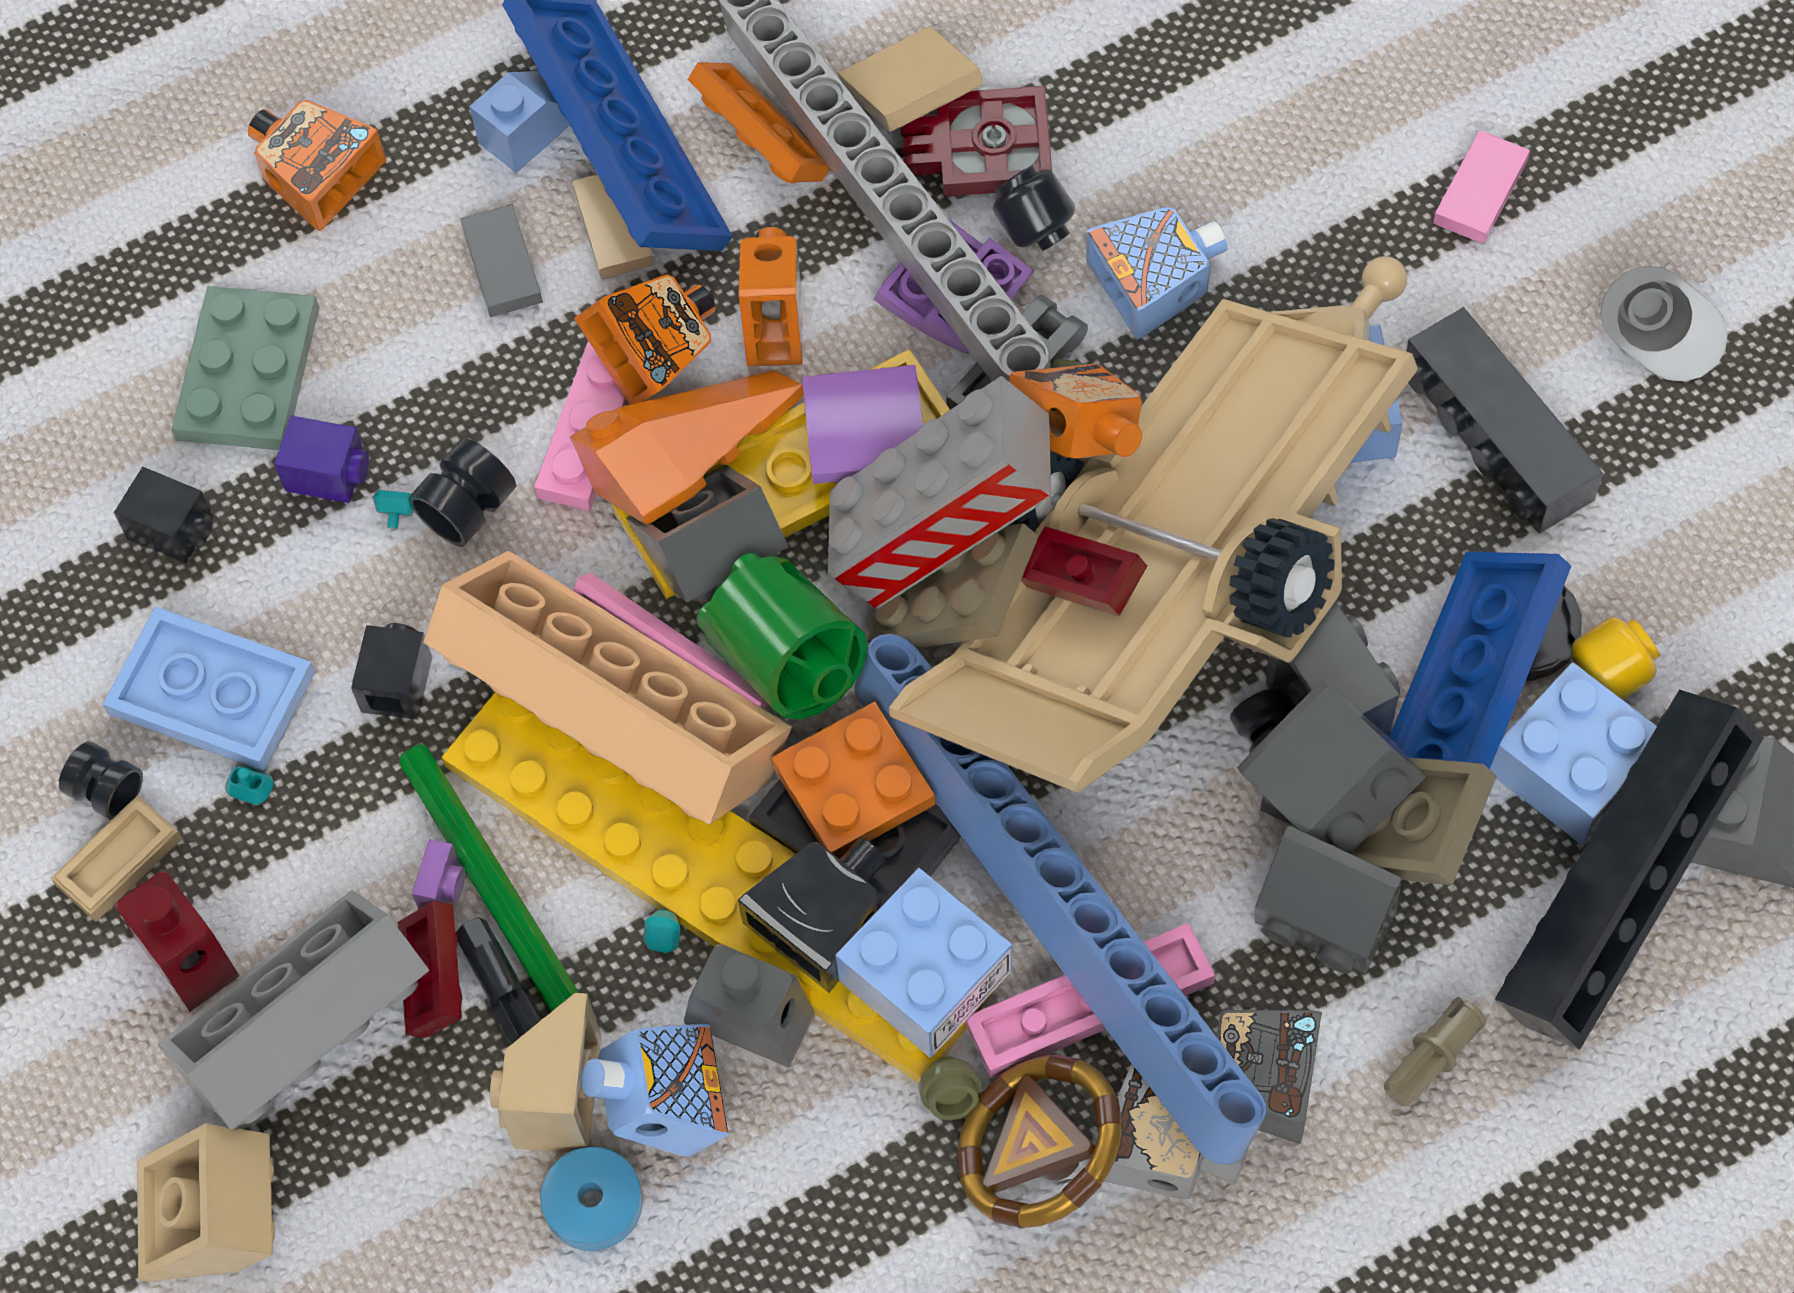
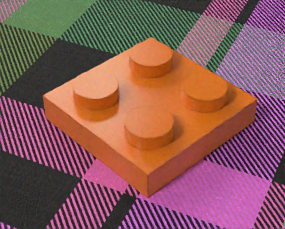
[771,701,936,858]

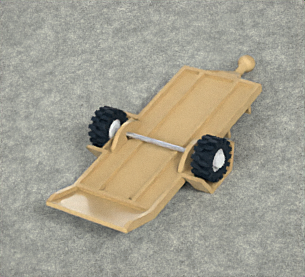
[889,256,1418,793]

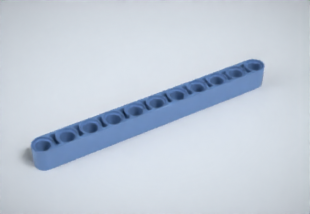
[855,634,1267,1165]

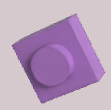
[412,839,465,909]

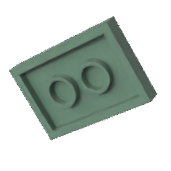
[172,286,319,450]

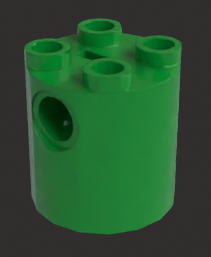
[697,553,868,720]

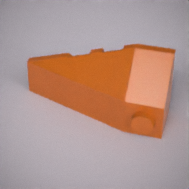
[570,370,804,526]

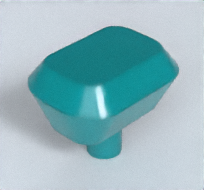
[372,490,414,529]
[225,766,274,805]
[643,909,680,953]

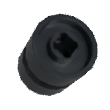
[408,438,517,547]

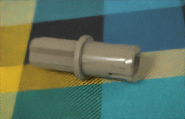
[1384,997,1486,1107]

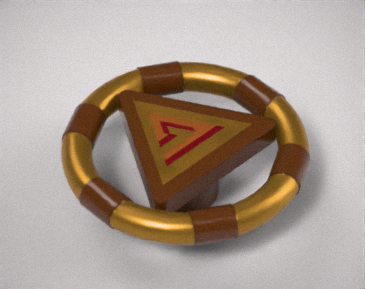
[956,1054,1123,1229]

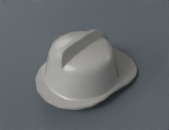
[1600,266,1728,382]

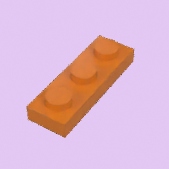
[687,62,830,184]

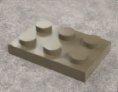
[867,523,1039,648]
[1351,758,1497,886]

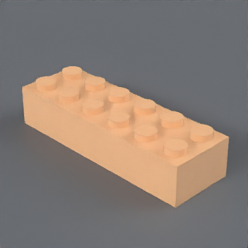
[423,550,792,825]

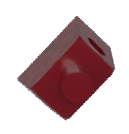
[114,870,240,1012]

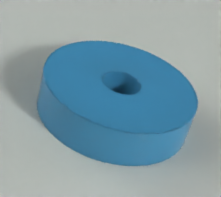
[540,1147,643,1251]

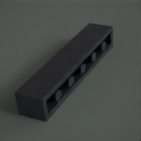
[1495,689,1764,1050]

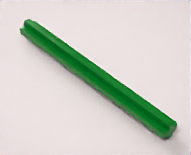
[399,744,579,1012]

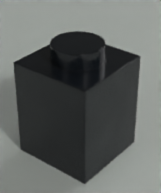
[113,466,214,564]
[351,623,432,720]

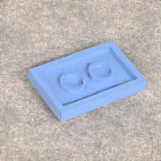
[102,606,315,771]

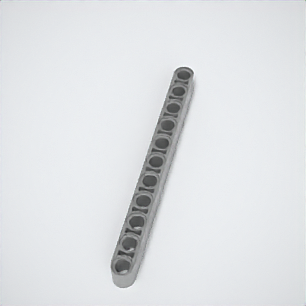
[719,0,1051,382]

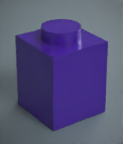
[274,415,369,503]

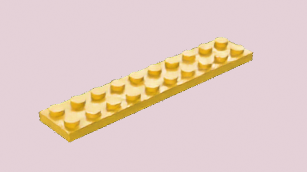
[441,692,994,1083]

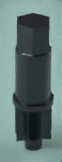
[456,917,542,1043]

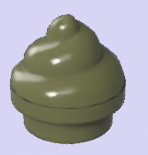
[918,1056,981,1120]

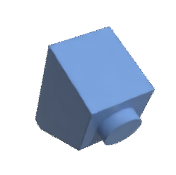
[469,71,570,173]

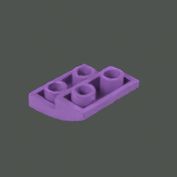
[873,219,1034,354]
[802,365,923,484]

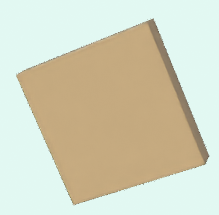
[838,26,984,132]

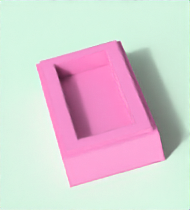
[1433,130,1530,244]

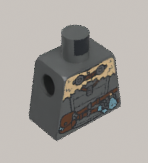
[1216,1010,1322,1143]

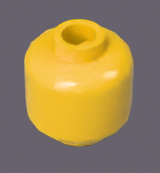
[1571,617,1661,701]

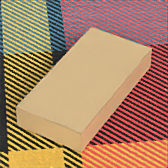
[572,174,654,280]
[51,795,182,922]

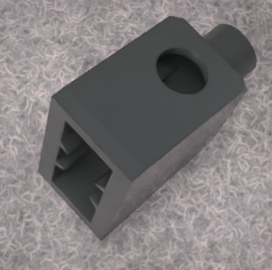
[684,944,815,1068]

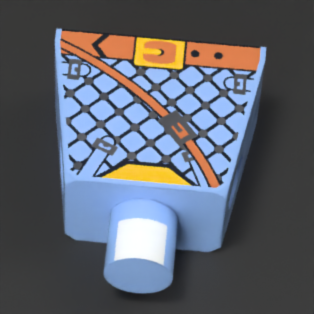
[1086,207,1227,340]
[581,1024,729,1157]

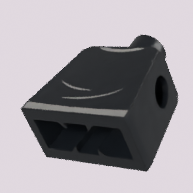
[738,838,886,993]

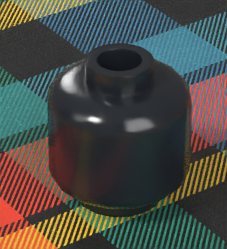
[993,165,1075,251]

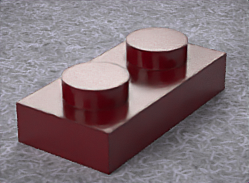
[1021,526,1148,617]
[397,901,462,1038]

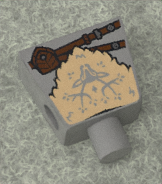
[1104,1064,1249,1200]

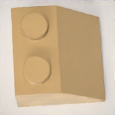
[490,993,601,1152]
[137,1123,275,1282]

